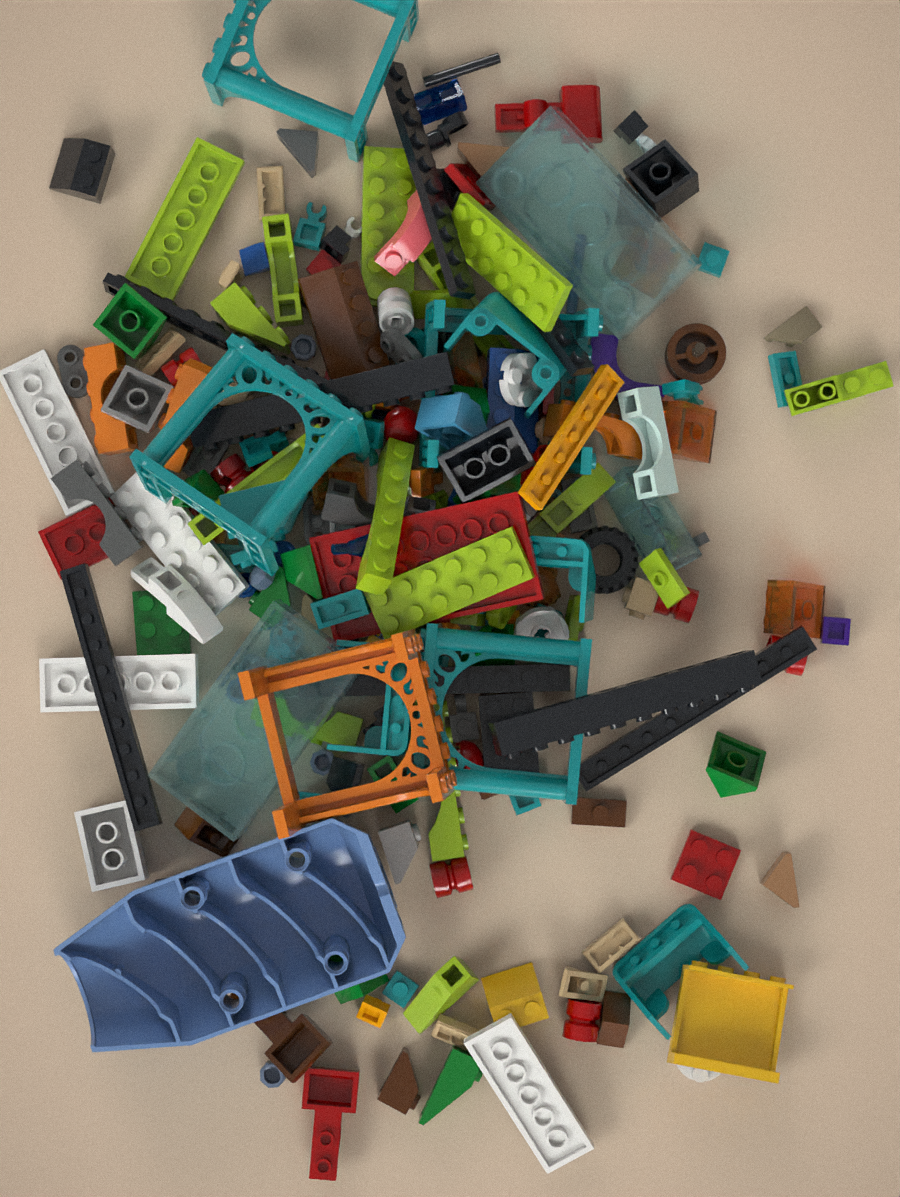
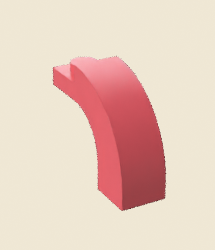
[374,190,432,277]

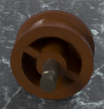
[665,323,726,385]

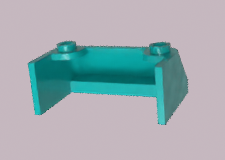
[443,292,567,419]
[219,480,309,545]
[477,535,596,623]
[327,640,414,756]
[612,904,749,1040]

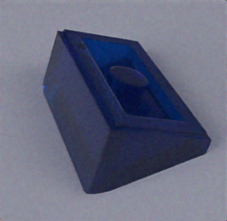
[414,79,467,126]

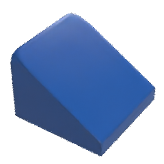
[239,242,270,277]

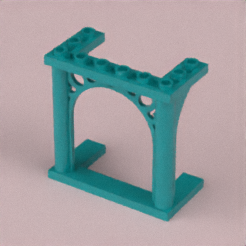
[202,0,419,163]
[418,300,603,475]
[129,333,371,576]
[407,623,592,805]

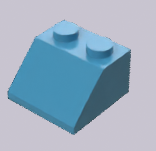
[415,392,487,450]

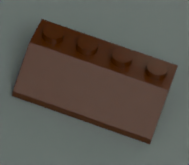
[298,261,390,379]

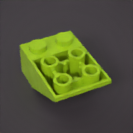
[210,282,291,354]

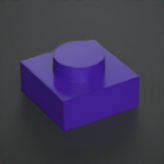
[820,616,851,646]

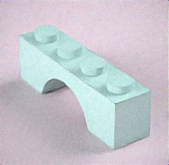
[617,386,679,500]

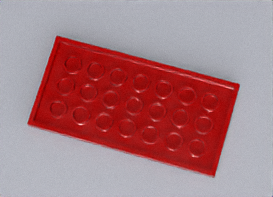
[309,491,545,643]

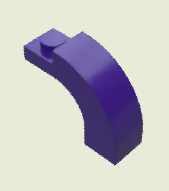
[590,333,665,402]

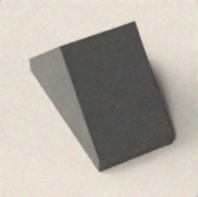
[276,128,319,178]

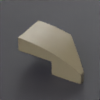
[764,306,823,347]

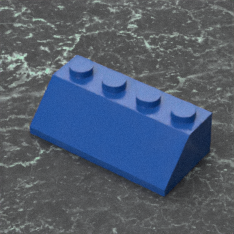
[486,348,539,454]

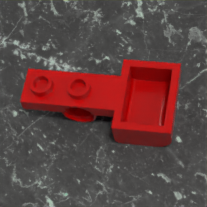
[494,85,603,144]
[301,1066,360,1181]

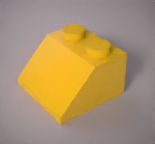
[481,962,549,1027]

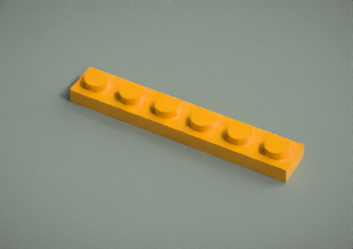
[518,364,624,510]

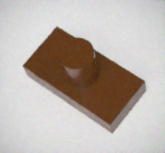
[571,797,627,828]

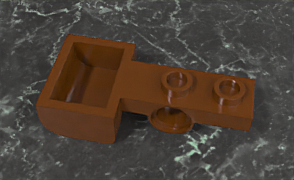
[229,993,333,1083]

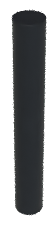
[422,53,501,87]

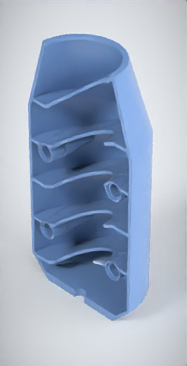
[53,817,406,1052]

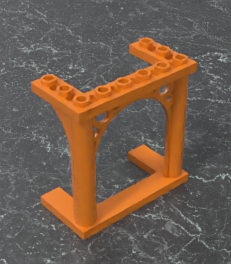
[238,629,457,839]

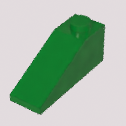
[419,1045,483,1125]

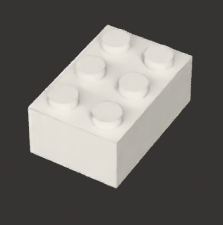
[74,800,149,892]

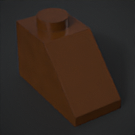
[174,803,241,857]
[377,1047,421,1115]

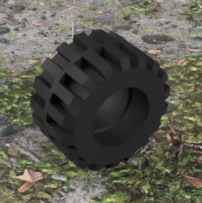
[579,526,639,594]

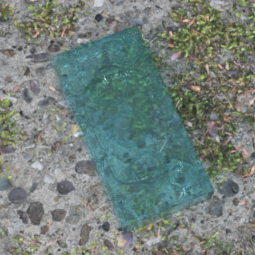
[475,106,703,340]
[147,600,365,842]

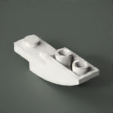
[131,557,223,644]

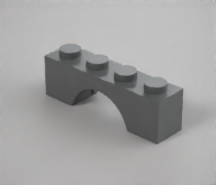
[50,459,144,566]
[321,478,436,527]

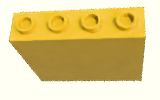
[667,960,794,1084]

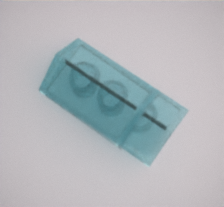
[604,465,702,570]

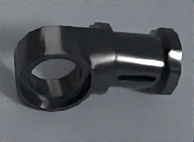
[426,111,469,152]

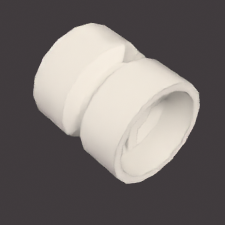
[377,287,414,335]

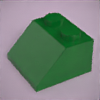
[93,283,168,359]

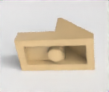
[559,966,608,1002]

